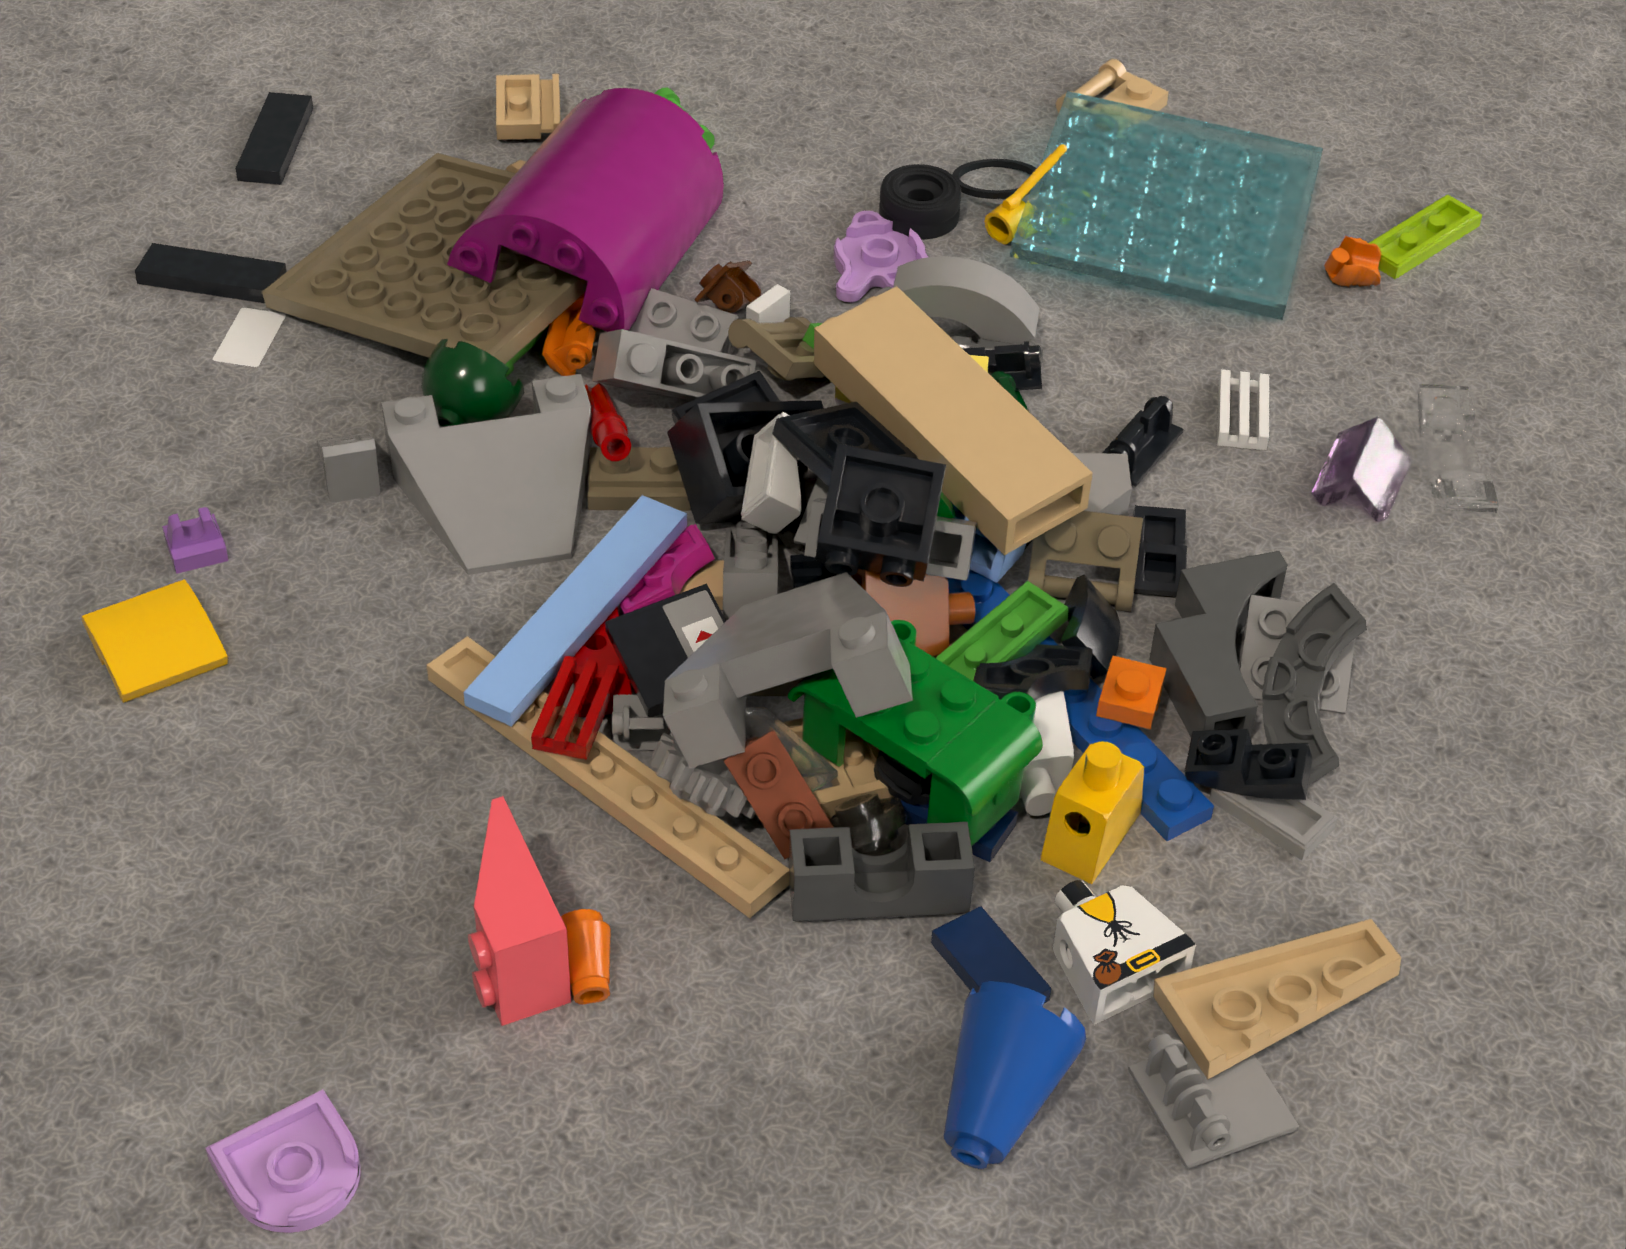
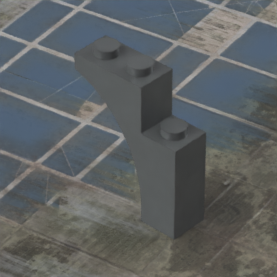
[1149,551,1288,738]

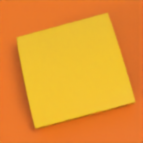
[81,579,228,703]

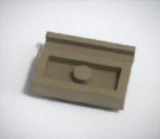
[587,447,690,511]

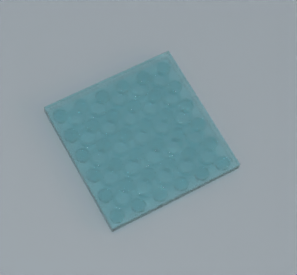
[1010,91,1323,320]

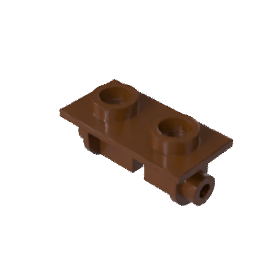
[694,260,762,313]

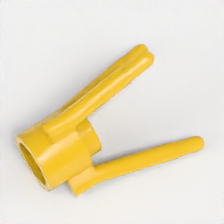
[984,144,1074,245]

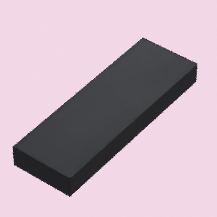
[235,92,313,185]
[135,243,287,303]

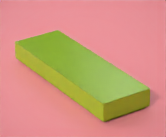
[1369,195,1482,279]

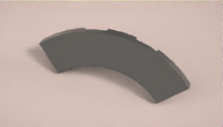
[1262,583,1367,785]

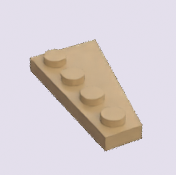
[1153,919,1401,1080]

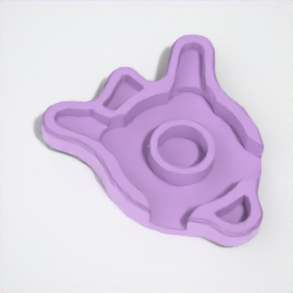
[834,211,928,302]

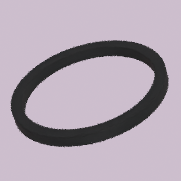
[952,159,1042,199]

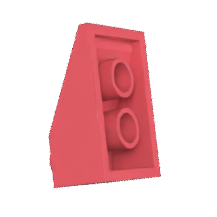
[468,796,571,1026]

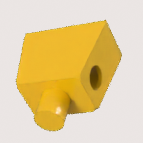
[1040,741,1144,884]

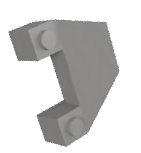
[381,374,593,575]
[663,572,913,768]

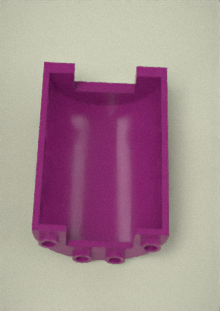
[447,88,724,332]

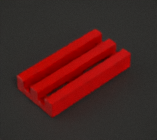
[531,655,619,760]

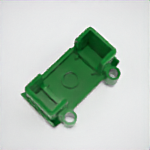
[788,620,1043,846]

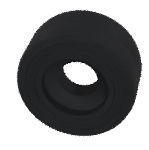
[879,164,961,240]

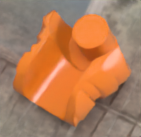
[1324,236,1381,287]

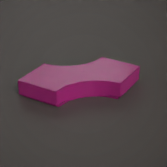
[620,524,715,614]

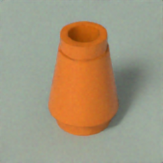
[561,909,611,1005]

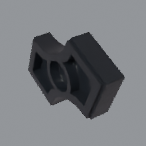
[973,644,1093,701]

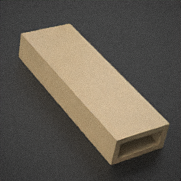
[814,286,1093,555]

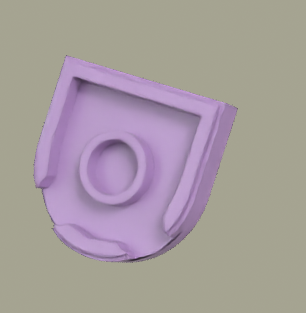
[205,1089,360,1233]

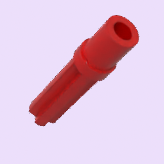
[585,383,631,462]

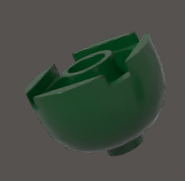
[421,339,525,427]

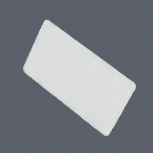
[213,308,286,367]

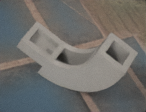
[874,256,1040,345]

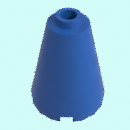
[943,981,1086,1169]

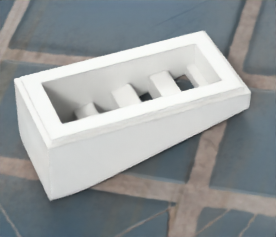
[741,412,801,533]

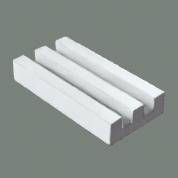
[1217,369,1269,450]

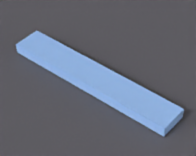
[463,495,687,727]

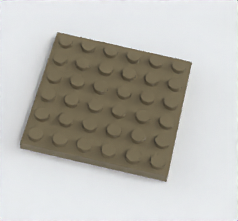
[262,153,588,364]

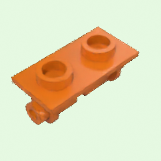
[542,293,596,376]

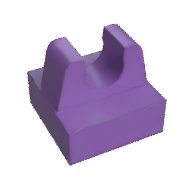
[162,507,228,574]

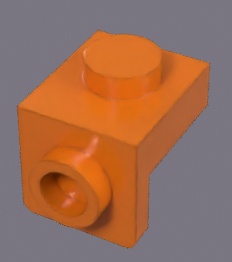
[1096,656,1167,730]

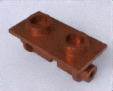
[723,729,834,860]

